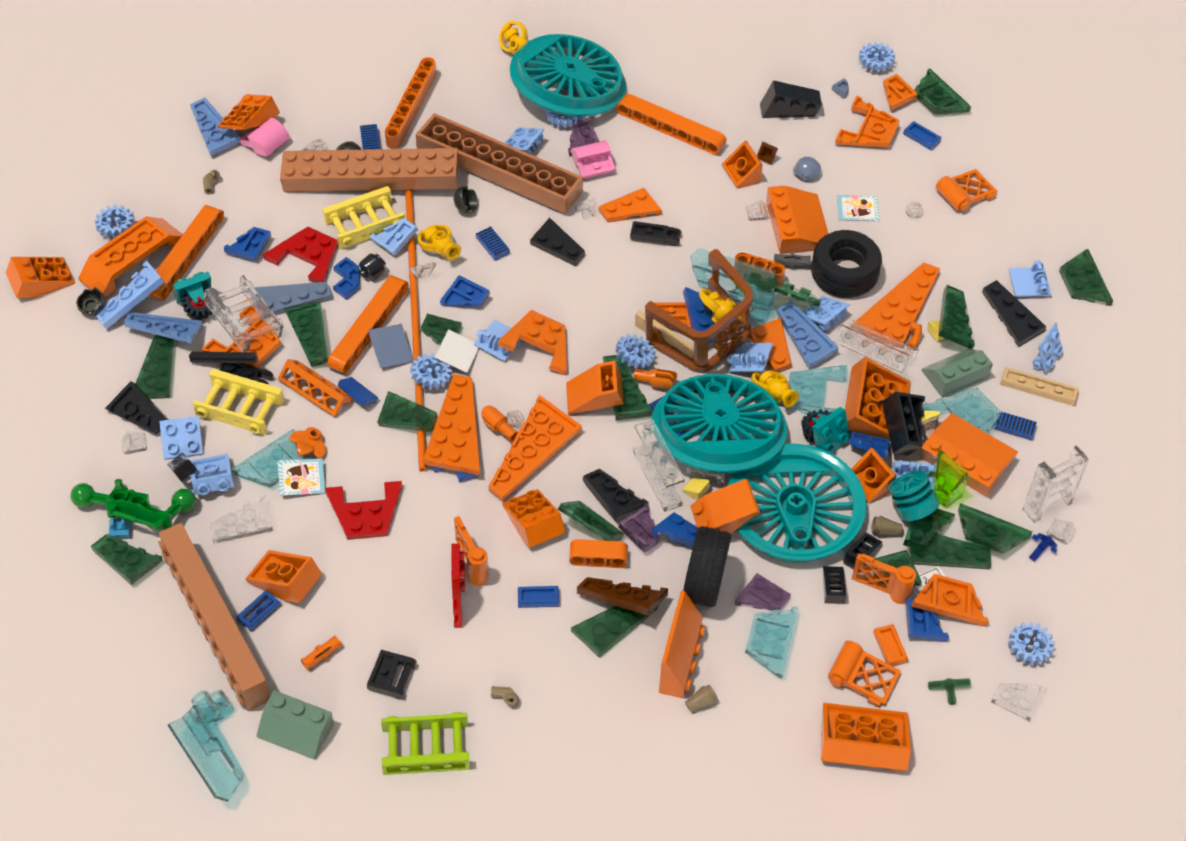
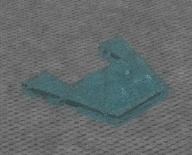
[789,365,847,415]
[922,387,1002,434]

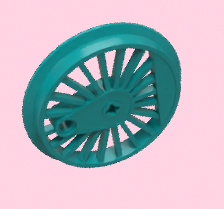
[509,34,626,117]
[651,374,787,473]
[728,443,866,562]

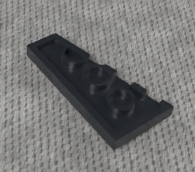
[982,280,1046,347]

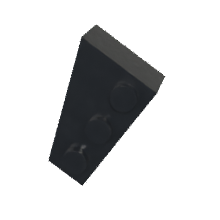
[760,80,822,118]
[881,392,925,456]

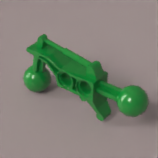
[70,479,196,531]

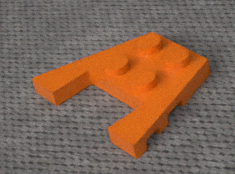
[835,95,900,148]
[201,304,281,368]
[497,310,567,375]

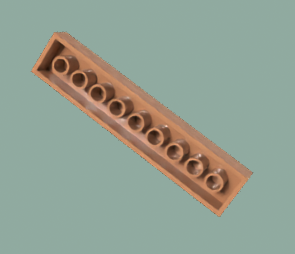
[416,113,583,214]
[280,148,459,192]
[158,523,270,711]

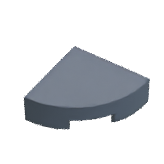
[832,78,849,99]

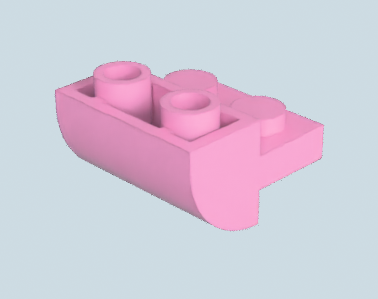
[239,117,290,156]
[571,140,615,179]

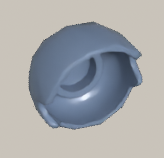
[793,157,821,182]

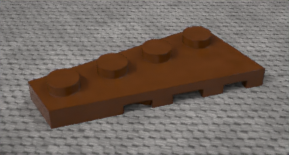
[577,577,668,615]

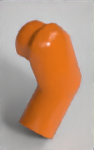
[906,322,923,350]

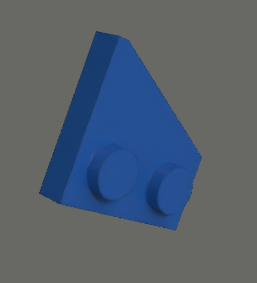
[440,275,490,308]
[905,598,949,642]

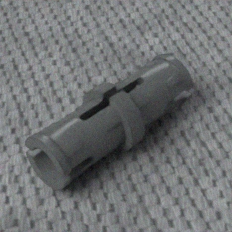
[774,253,811,268]

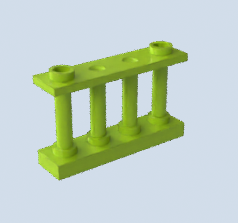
[381,712,470,775]

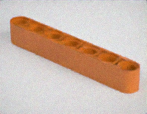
[385,57,436,149]
[616,94,727,154]
[148,205,224,301]
[327,275,408,374]

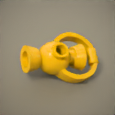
[499,21,528,55]
[418,225,461,260]
[699,288,744,328]
[751,370,799,408]

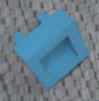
[109,518,131,540]

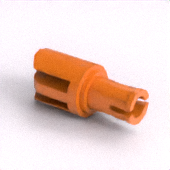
[634,368,678,390]
[481,405,518,442]

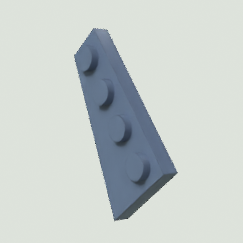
[251,282,333,319]

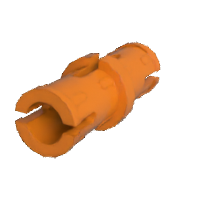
[300,636,342,670]

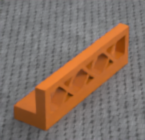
[278,359,353,416]

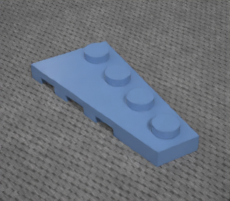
[190,98,240,156]
[777,301,839,369]
[124,312,203,344]

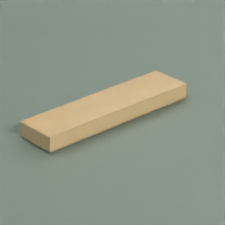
[635,310,694,360]
[1000,367,1079,406]

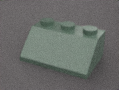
[921,349,993,397]
[256,690,334,760]

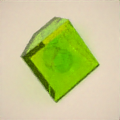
[932,450,969,509]

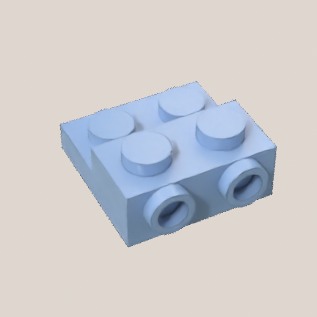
[191,453,234,495]

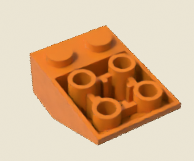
[217,94,280,130]
[6,257,75,298]
[566,360,624,415]
[502,489,565,548]

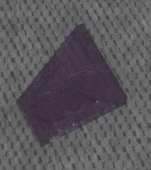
[568,118,600,157]
[618,505,660,553]
[735,573,791,612]

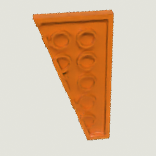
[850,262,940,349]
[488,395,582,501]

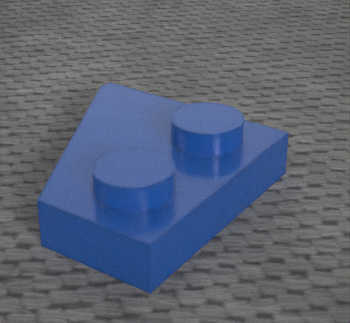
[224,227,271,261]
[849,431,890,458]
[651,512,697,547]

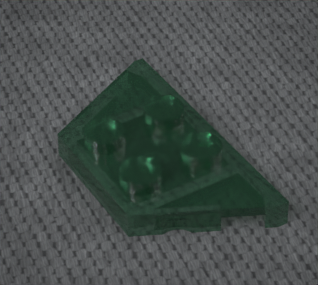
[914,68,971,115]
[1059,249,1113,306]
[958,503,1033,554]

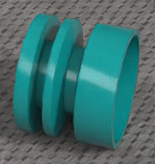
[888,470,940,521]

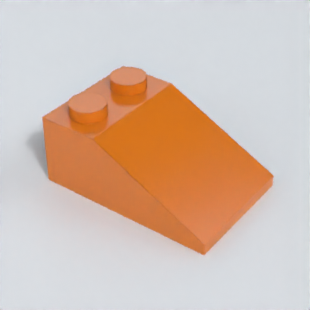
[690,479,760,534]
[245,550,322,603]

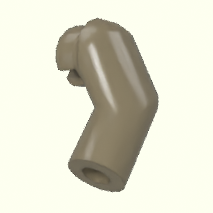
[203,170,220,194]
[491,686,519,707]

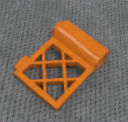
[935,169,997,212]
[454,516,489,586]
[852,554,916,604]
[828,641,901,707]

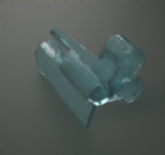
[690,248,775,324]
[167,690,245,802]

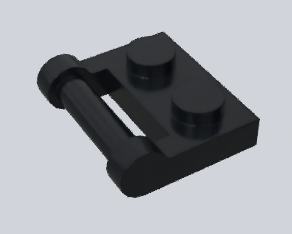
[367,649,417,699]

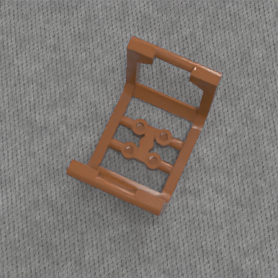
[645,249,753,373]

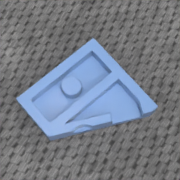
[369,218,418,256]

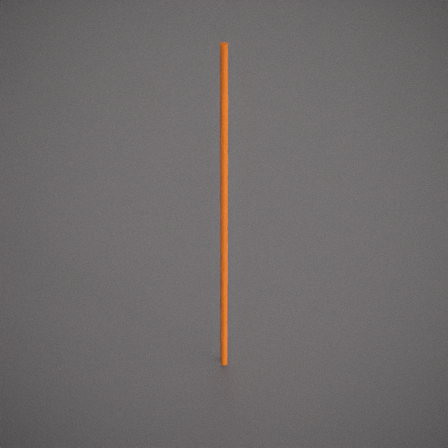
[405,190,427,472]

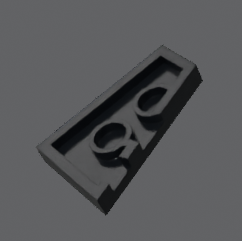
[530,217,585,266]
[105,381,169,434]
[583,468,649,521]

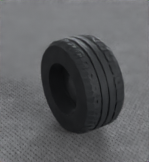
[811,230,882,298]
[683,526,732,608]

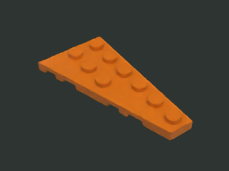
[423,374,480,476]

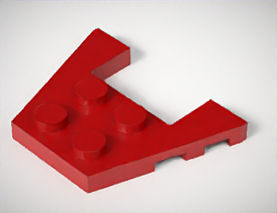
[263,227,338,283]
[325,481,402,540]
[451,543,465,628]

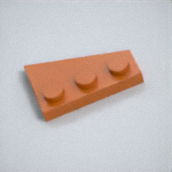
[599,188,662,223]
[750,318,791,373]

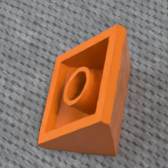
[722,140,763,188]
[851,447,897,503]

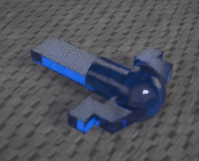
[1029,533,1057,562]

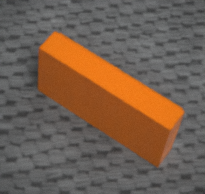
[873,624,908,666]

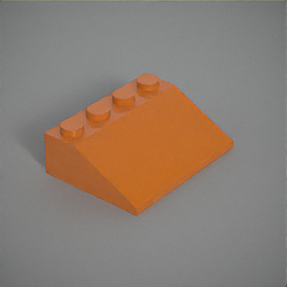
[766,186,829,254]
[845,357,911,439]
[920,413,1018,497]
[659,591,705,698]
[821,703,911,771]

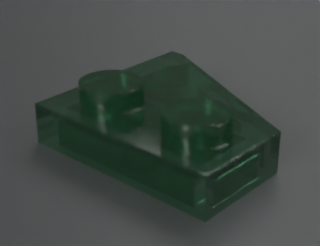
[421,313,462,345]

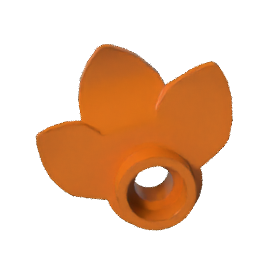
[289,427,326,459]

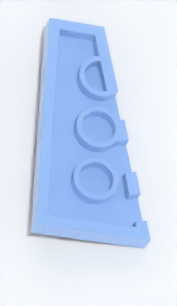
[96,260,164,329]

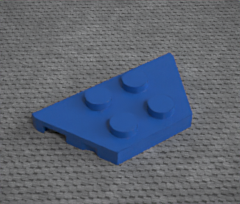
[683,287,728,344]

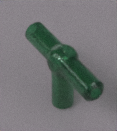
[928,678,971,705]

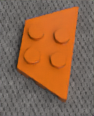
[911,574,989,627]

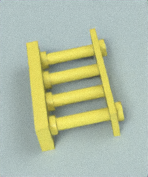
[322,186,405,249]
[193,369,284,435]

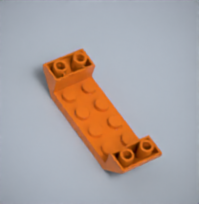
[78,216,183,298]

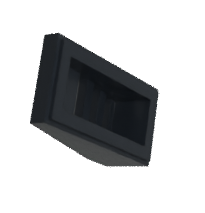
[167,452,197,481]
[843,532,882,570]
[823,566,846,604]

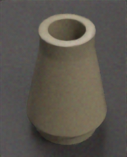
[871,516,902,536]
[685,684,718,713]

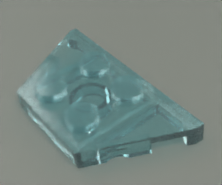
[232,429,301,488]
[745,607,798,679]

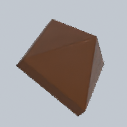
[757,141,778,164]

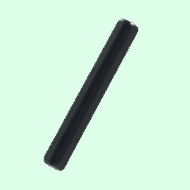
[189,351,258,363]

